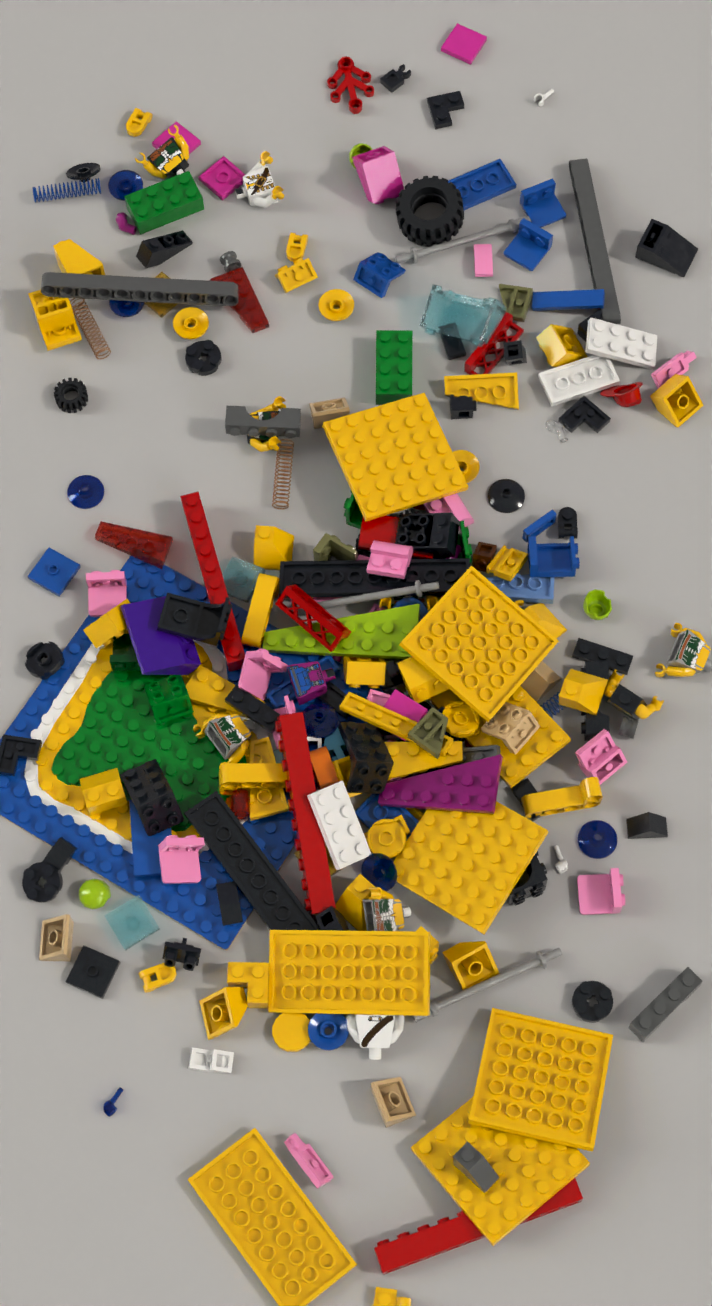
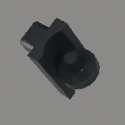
[162,938,201,971]

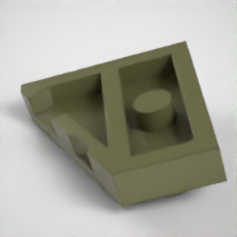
[499,284,533,322]
[408,707,448,759]

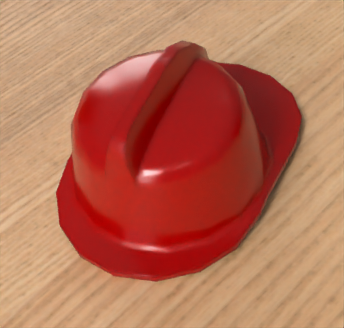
[600,382,643,407]

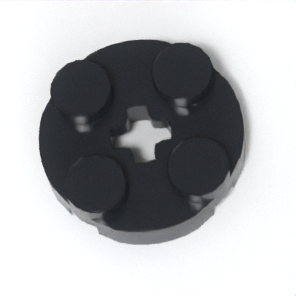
[185,340,222,376]
[25,641,65,680]
[22,862,63,902]
[572,981,613,1023]

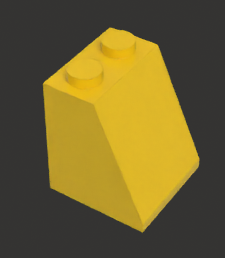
[53,239,105,275]

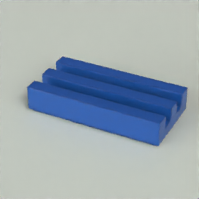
[522,509,557,543]

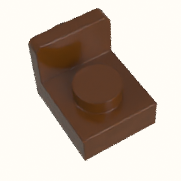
[472,542,497,572]

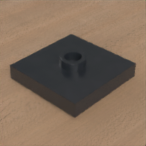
[66,945,121,999]

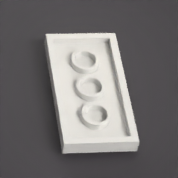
[585,318,657,370]
[538,355,620,406]
[307,780,372,870]

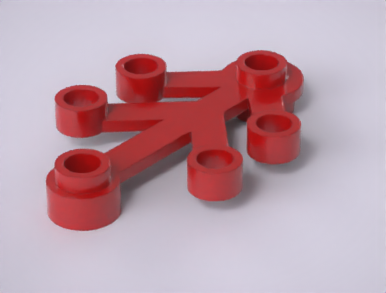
[327,56,374,114]

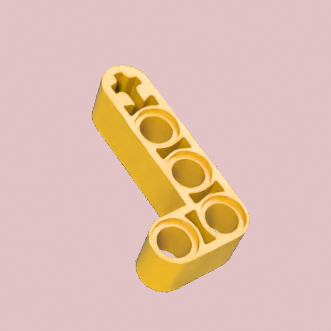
[241,573,279,648]
[218,763,287,795]
[521,777,603,818]

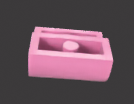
[423,493,474,527]
[366,540,413,579]
[575,729,627,785]

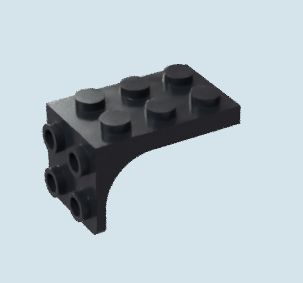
[157,593,232,646]
[338,722,394,794]
[120,759,184,836]
[507,851,548,906]

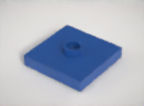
[28,547,81,597]

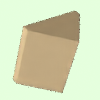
[309,397,350,429]
[521,661,561,702]
[39,914,74,962]
[371,1077,416,1128]

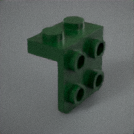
[110,633,141,671]

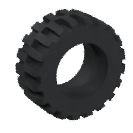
[396,176,464,247]

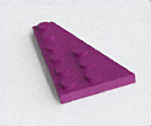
[378,754,503,814]

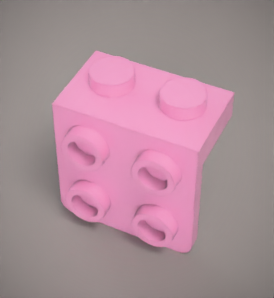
[86,570,127,617]
[238,648,288,700]
[158,835,205,884]
[577,868,625,915]

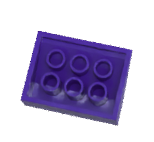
[121,596,201,675]

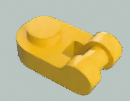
[126,108,153,137]
[286,232,308,262]
[138,963,177,993]

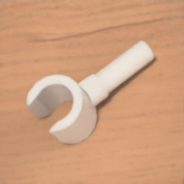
[534,89,554,107]
[554,845,568,874]

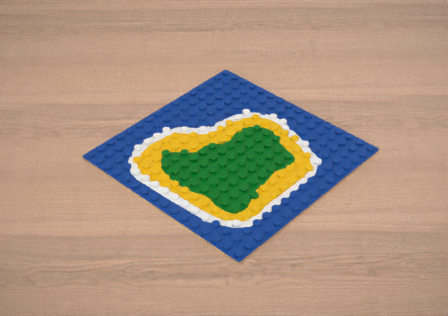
[0,550,384,950]

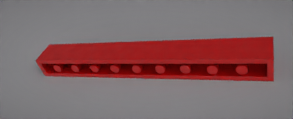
[180,492,245,672]
[275,712,336,915]
[374,1178,583,1275]

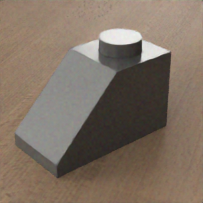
[453,1141,499,1193]

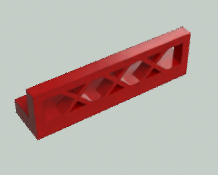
[464,312,524,375]
[275,584,351,652]

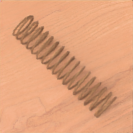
[70,298,111,359]
[272,439,294,509]

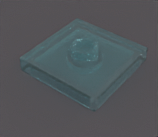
[222,556,266,603]
[105,895,160,951]

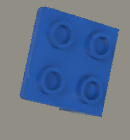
[520,178,566,228]
[503,218,553,271]
[353,252,406,298]

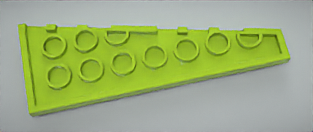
[262,604,420,659]

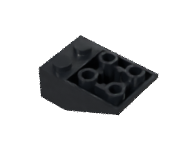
[635,219,698,277]
[395,513,460,557]

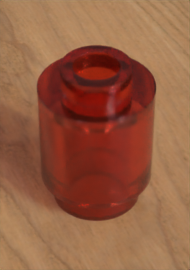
[230,789,250,820]

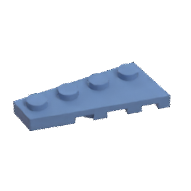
[487,573,554,604]

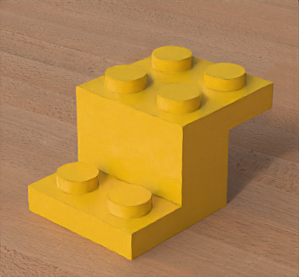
[28,290,82,351]

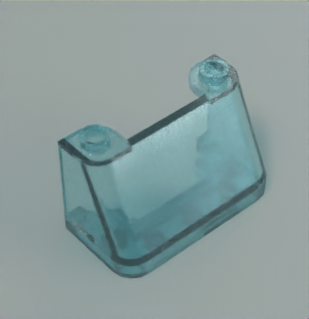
[419,285,507,347]

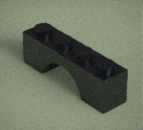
[580,661,610,741]

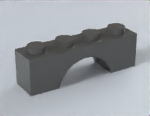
[225,406,301,438]
[628,967,703,1042]

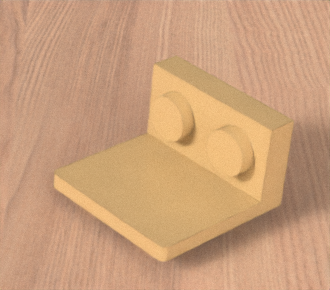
[481,702,540,755]

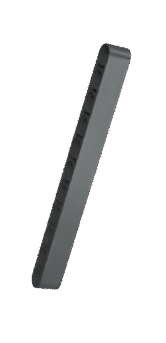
[569,158,621,324]
[41,272,239,306]

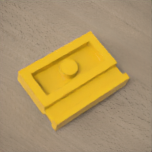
[486,545,528,582]

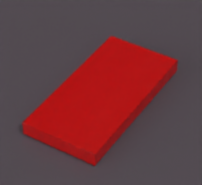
[358,516,433,559]

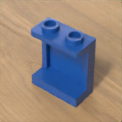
[528,536,580,577]

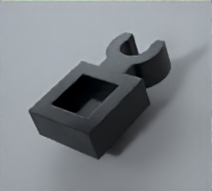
[380,64,411,93]

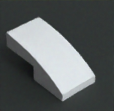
[188,1047,234,1074]

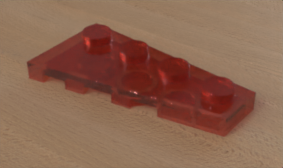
[210,267,269,333]
[95,521,173,569]

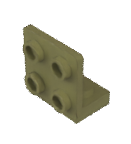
[313,533,358,561]

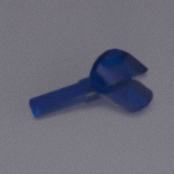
[103,1087,123,1117]

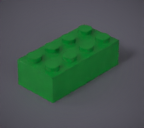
[124,171,204,235]
[376,330,413,405]

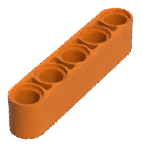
[310,746,339,790]

